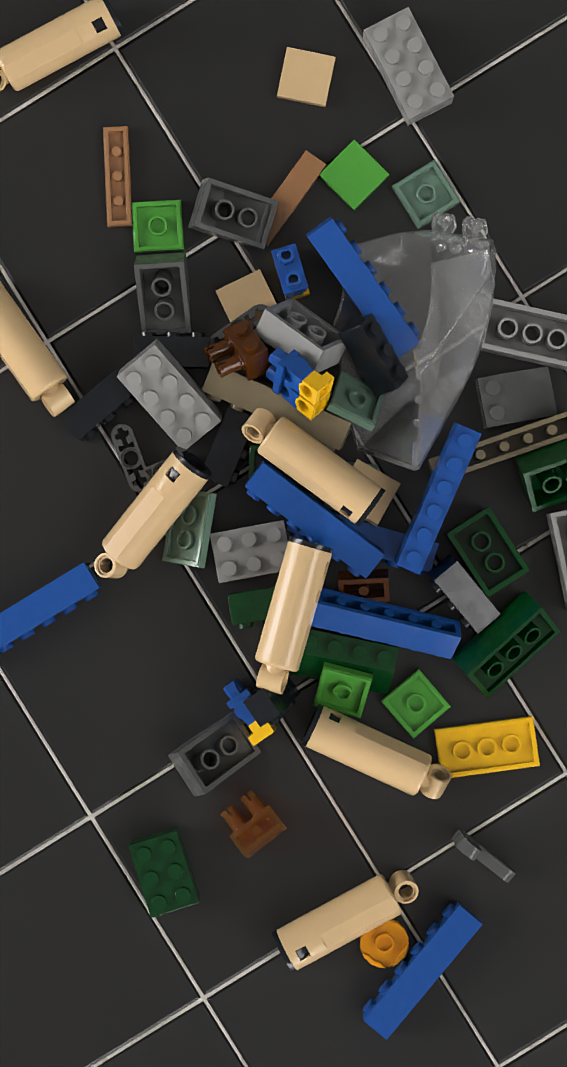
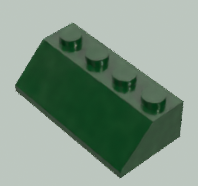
[451,591,561,698]
[291,628,399,695]

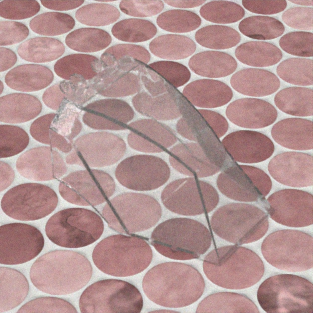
[332,212,496,471]

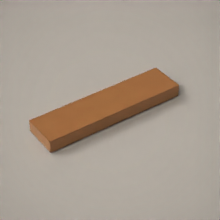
[103,126,133,228]
[266,150,326,246]

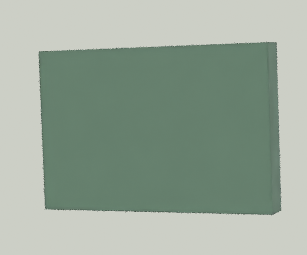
[162,491,217,568]

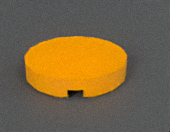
[360,919,409,968]

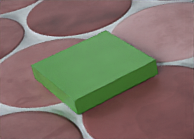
[319,140,389,211]
[131,200,184,253]
[313,662,373,718]
[381,668,451,739]

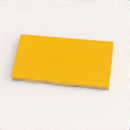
[434,716,540,778]

